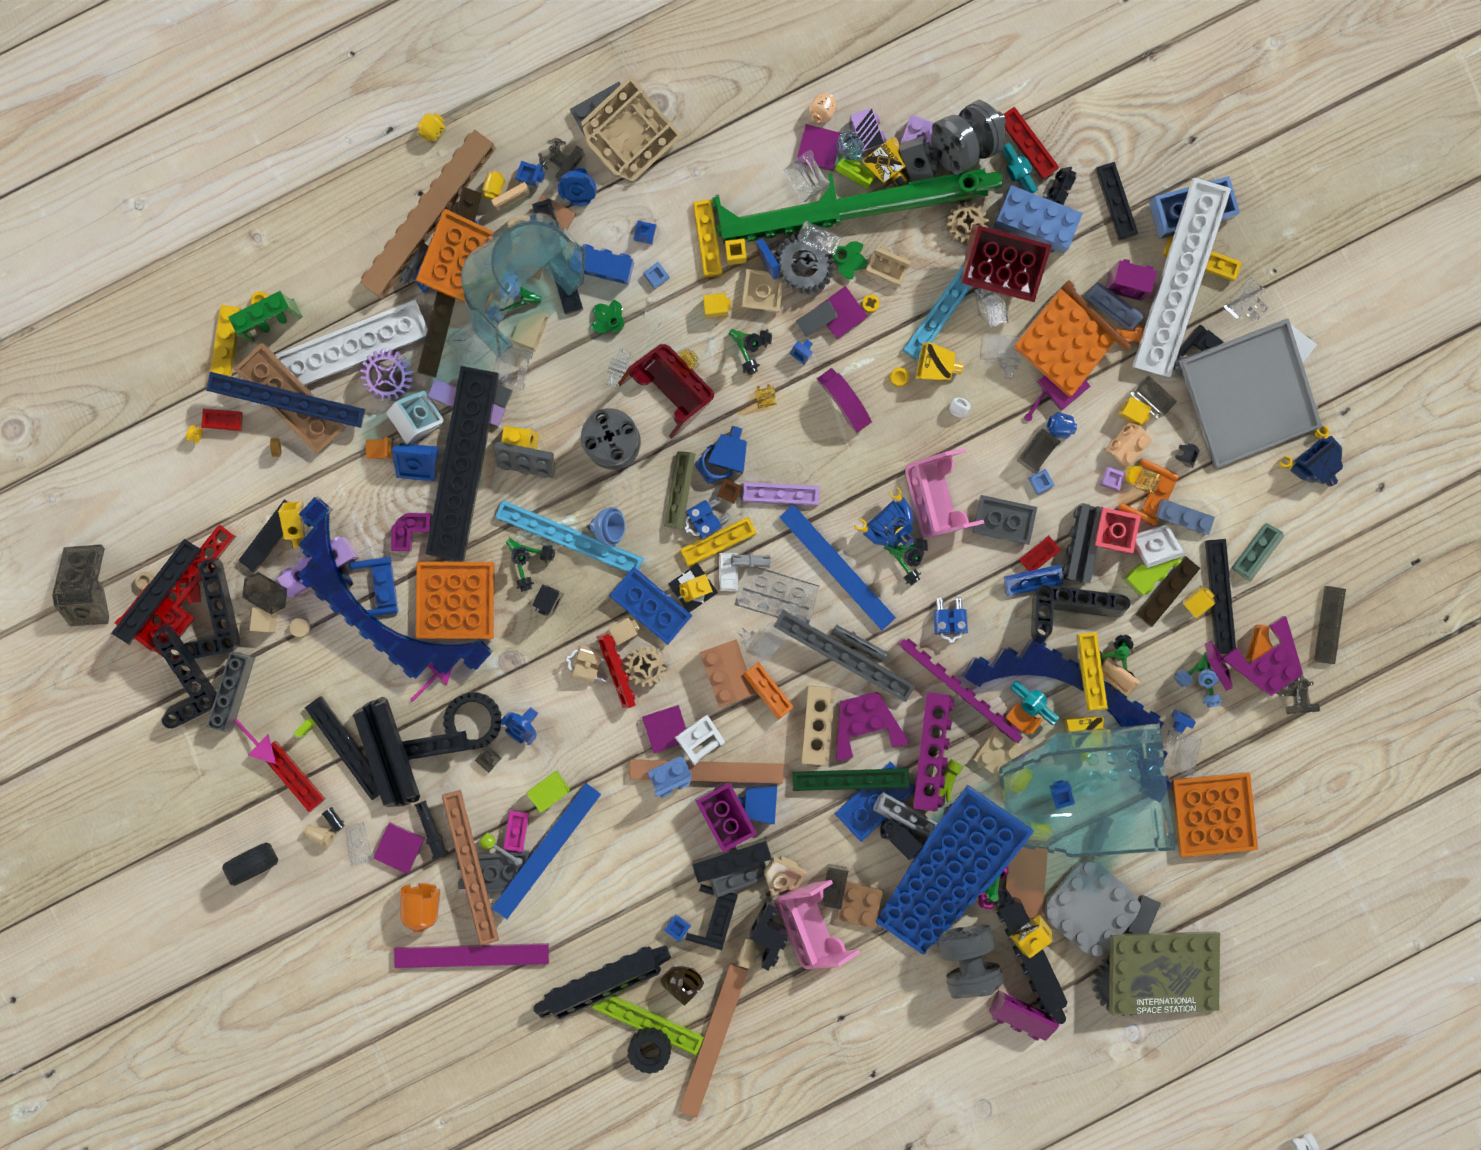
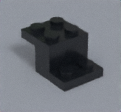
[750,897,788,971]

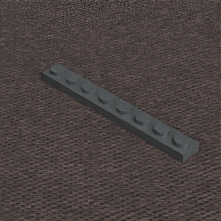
[773,610,915,702]

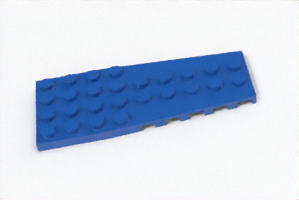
[876,785,1034,955]

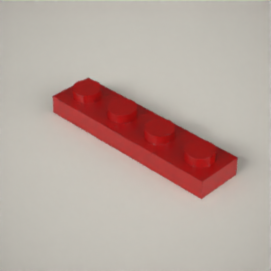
[1003,106,1059,180]
[596,633,636,708]
[266,741,326,812]

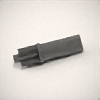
[399,243,429,285]

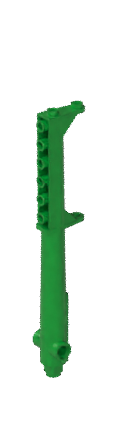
[712,168,1002,244]

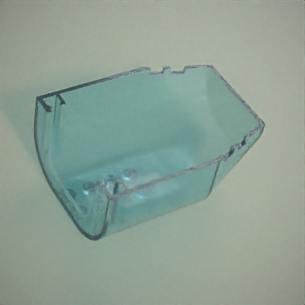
[461,213,586,358]
[999,723,1175,857]

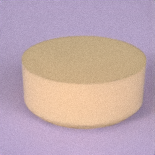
[135,572,155,591]
[289,618,311,637]

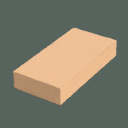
[491,182,530,211]
[1102,658,1140,697]

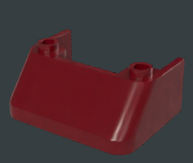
[618,344,714,439]

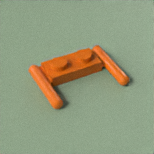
[1118,458,1179,526]

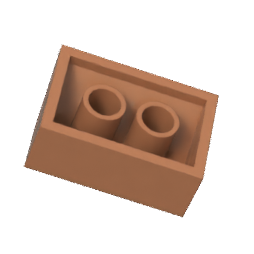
[700,639,755,707]

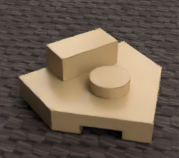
[764,855,807,897]

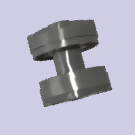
[931,99,1006,175]
[581,408,641,470]
[937,925,1004,999]

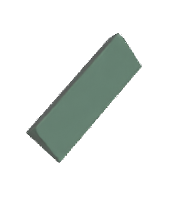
[1232,523,1284,582]

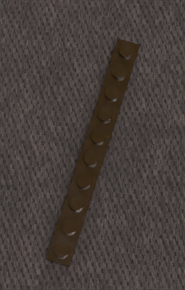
[417,187,482,378]

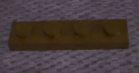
[1136,556,1201,627]

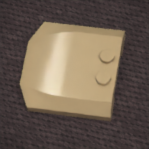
[581,76,682,182]

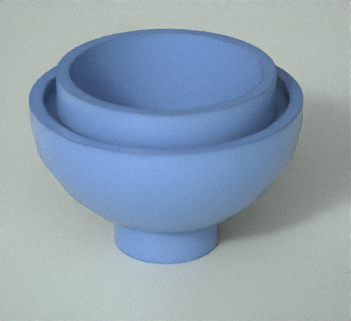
[590,507,625,546]

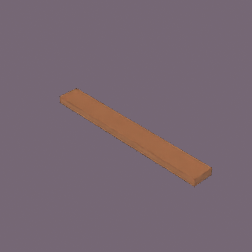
[629,759,784,784]
[442,790,499,946]
[679,963,748,1118]

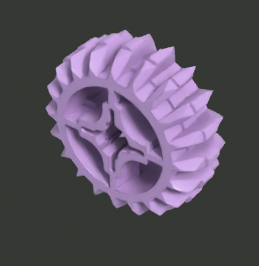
[360,349,413,401]

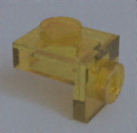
[680,349,700,370]

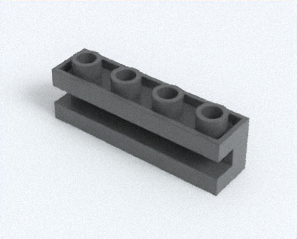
[1062,503,1103,584]
[206,652,256,732]

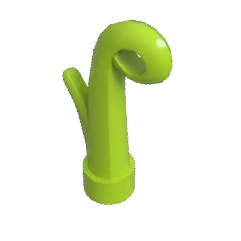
[913,759,963,812]

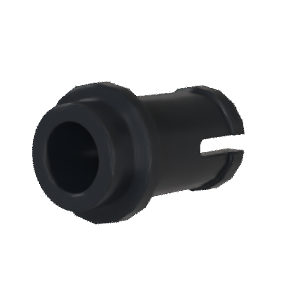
[322,807,345,833]

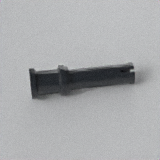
[414,800,449,860]

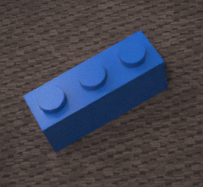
[572,244,634,285]

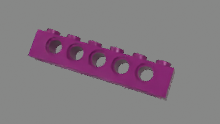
[913,692,954,812]

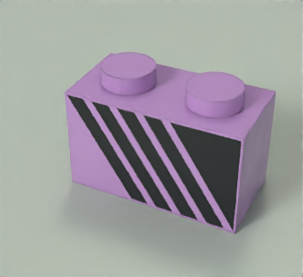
[849,108,886,157]

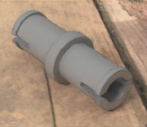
[731,553,771,569]

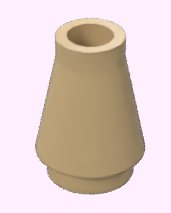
[304,825,335,847]
[737,939,756,969]

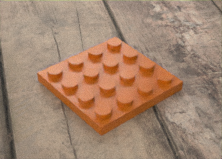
[415,209,516,313]
[1013,289,1115,397]
[416,562,495,639]
[1171,772,1258,857]

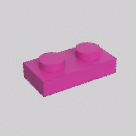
[504,810,530,852]

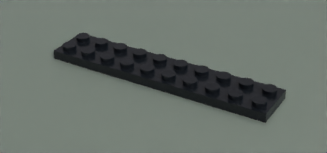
[425,366,500,562]

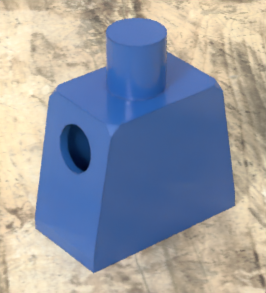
[708,426,747,474]
[737,785,777,824]

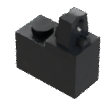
[882,819,923,860]

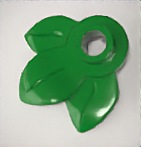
[832,241,868,280]
[590,300,625,334]

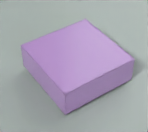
[1100,467,1125,491]

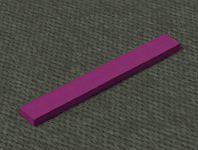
[394,943,549,968]

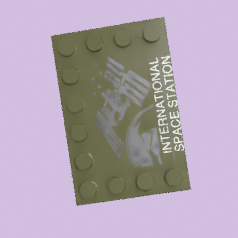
[1109,931,1220,1015]

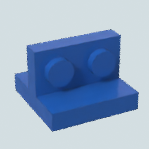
[392,443,438,482]

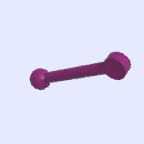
[1024,389,1047,421]

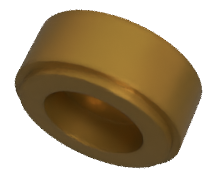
[270,438,282,457]

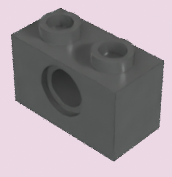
[900,136,938,181]

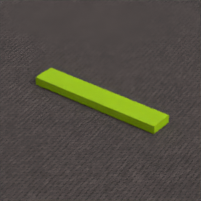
[591,995,704,1055]

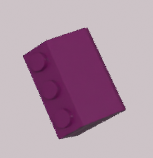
[695,782,757,853]
[989,990,1059,1041]

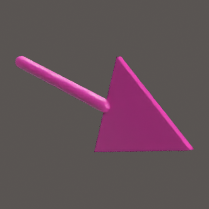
[410,655,457,702]
[235,719,276,764]

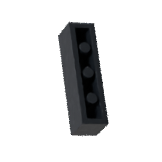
[692,837,772,883]

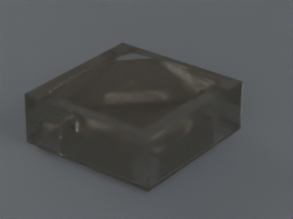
[475,746,502,773]

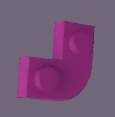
[391,513,432,551]

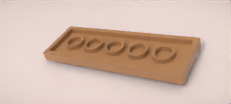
[234,343,345,454]

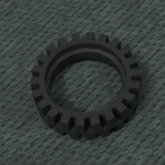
[443,692,502,750]

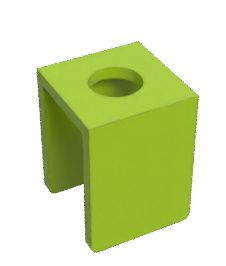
[526,771,570,813]

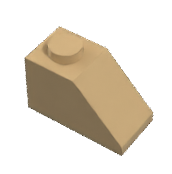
[511,311,549,351]

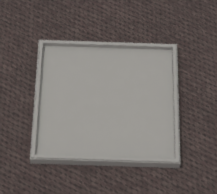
[1179,318,1322,469]

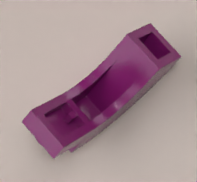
[816,368,872,433]

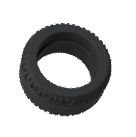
[222,842,278,886]

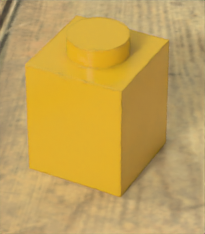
[725,239,747,265]
[703,293,731,318]
[1117,396,1152,426]
[1183,585,1215,618]

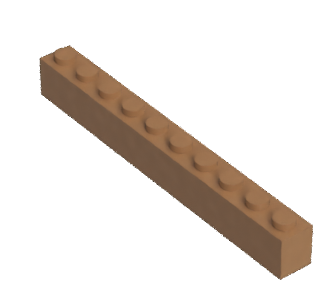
[360,129,496,300]

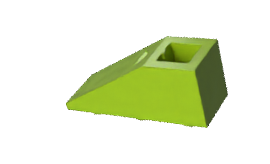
[1122,557,1182,595]

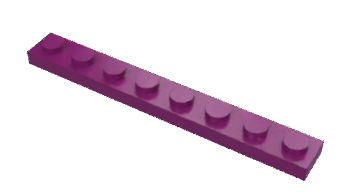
[897,638,1023,743]

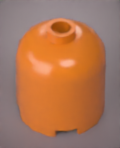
[400,883,440,932]

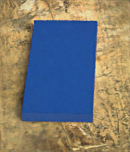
[609,567,692,645]
[834,761,916,842]

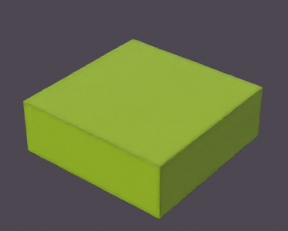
[294,718,316,738]

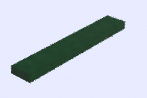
[792,768,909,791]

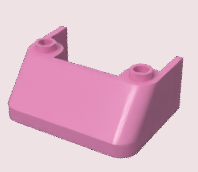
[905,448,984,538]
[776,880,860,969]

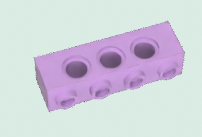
[277,536,359,598]

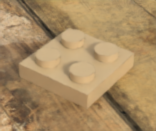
[742,269,783,313]
[973,728,1027,782]

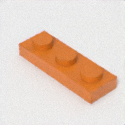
[743,662,794,720]

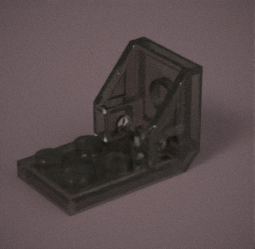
[52,544,110,626]

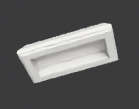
[719,553,738,591]

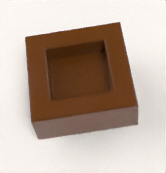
[717,479,742,504]

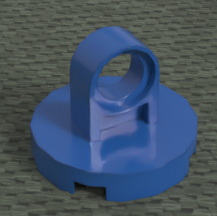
[558,168,596,206]
[501,707,538,745]

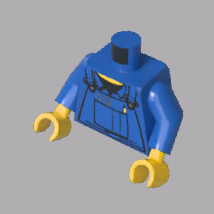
[854,487,914,547]

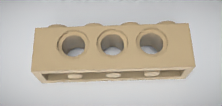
[801,685,835,765]

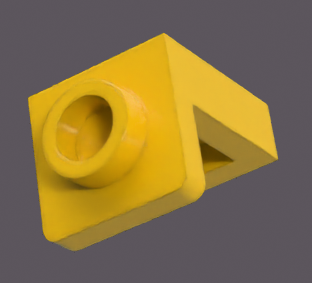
[679,574,713,602]

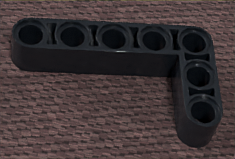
[184,558,240,659]
[1031,585,1131,643]
[153,625,217,729]

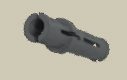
[831,624,887,662]

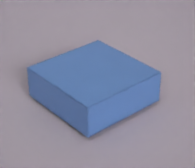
[643,262,670,289]
[1028,469,1055,495]

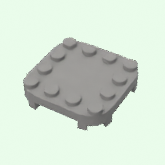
[1044,860,1141,957]

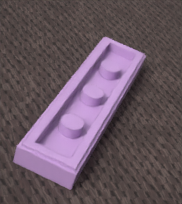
[428,379,506,427]
[742,482,820,506]

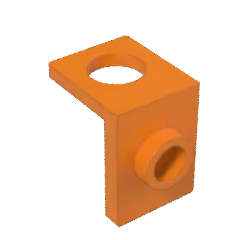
[366,437,393,459]
[1005,703,1043,735]

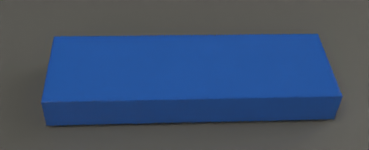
[1004,565,1063,596]

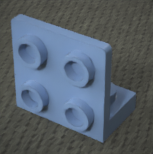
[648,755,692,798]

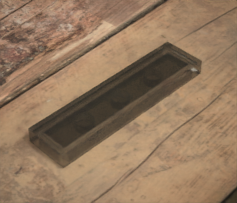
[1314,586,1346,664]

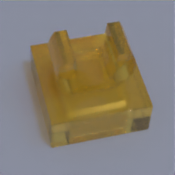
[755,384,777,408]
[1134,469,1161,494]

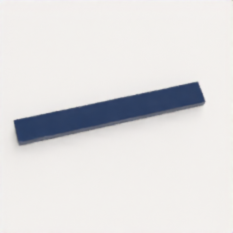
[206,372,366,428]

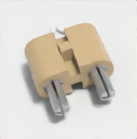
[566,645,608,683]

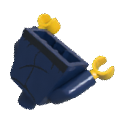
[1278,426,1343,487]

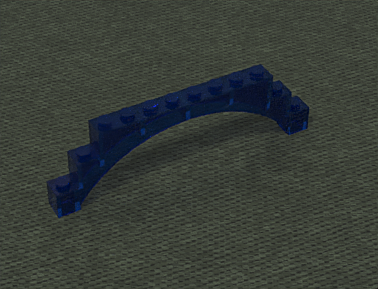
[297,497,493,679]
[961,639,1172,803]

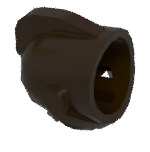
[661,966,704,1006]

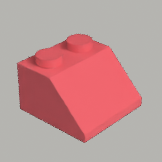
[1095,507,1141,554]

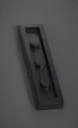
[1095,161,1138,240]
[238,499,288,572]
[402,731,469,760]

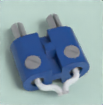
[684,497,730,540]
[933,597,968,643]

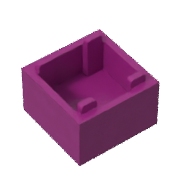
[1106,259,1157,301]

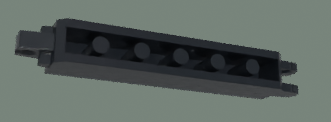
[996,887,1068,1024]
[533,945,672,1020]

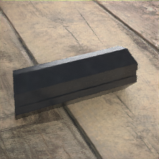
[353,697,420,807]

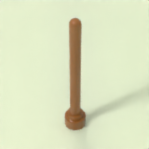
[1060,280,1131,351]

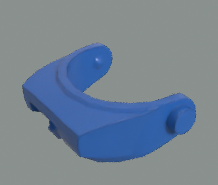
[694,444,733,484]

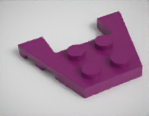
[1221,616,1303,696]
[836,692,909,761]

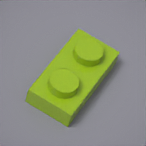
[835,154,876,189]

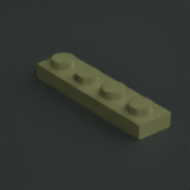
[664,451,696,529]

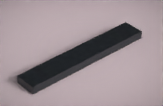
[532,199,583,315]
[111,539,202,645]
[1205,539,1236,654]
[305,696,380,800]

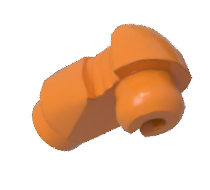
[1115,326,1144,345]

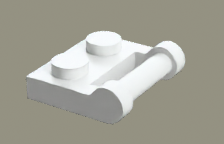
[675,715,725,766]

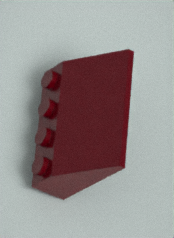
[961,224,1052,303]

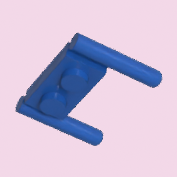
[349,557,399,619]

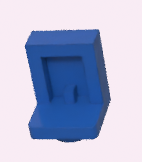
[515,160,545,188]
[1049,780,1075,809]

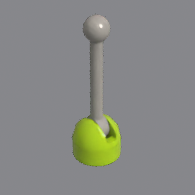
[479,833,522,865]

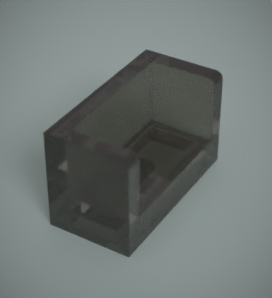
[1130,376,1177,418]
[1016,428,1061,474]
[242,572,287,615]
[821,864,849,909]

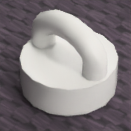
[949,397,971,418]

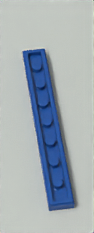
[779,504,896,631]
[492,783,601,919]

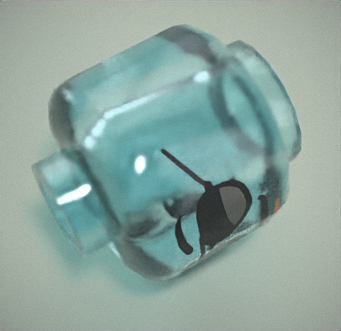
[836,131,864,161]

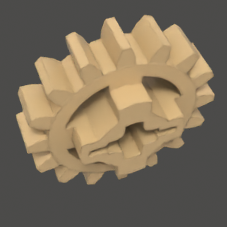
[946,202,989,244]
[625,645,667,687]

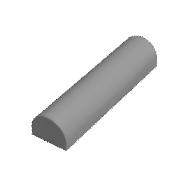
[873,792,938,840]

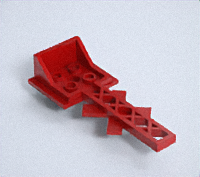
[114,524,236,657]

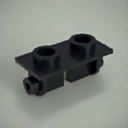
[1046,167,1076,205]

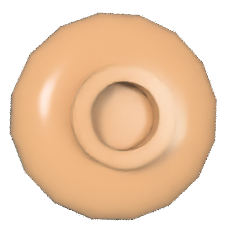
[809,93,837,123]

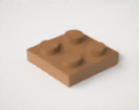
[837,881,883,928]

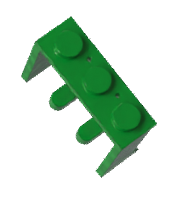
[228,290,303,343]

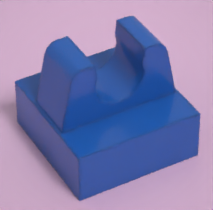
[634,220,657,245]
[789,339,813,365]
[1171,709,1196,734]

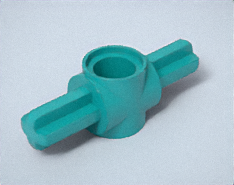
[1002,143,1038,194]
[1010,681,1059,725]

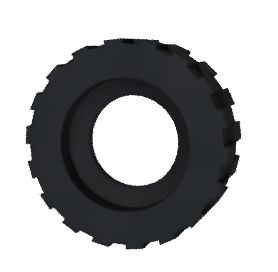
[627,1027,672,1074]

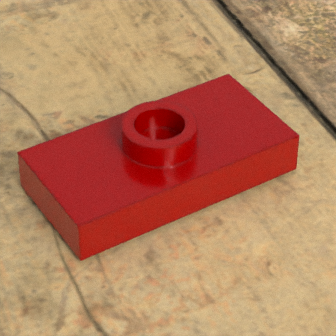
[201,409,243,431]
[1019,535,1061,571]

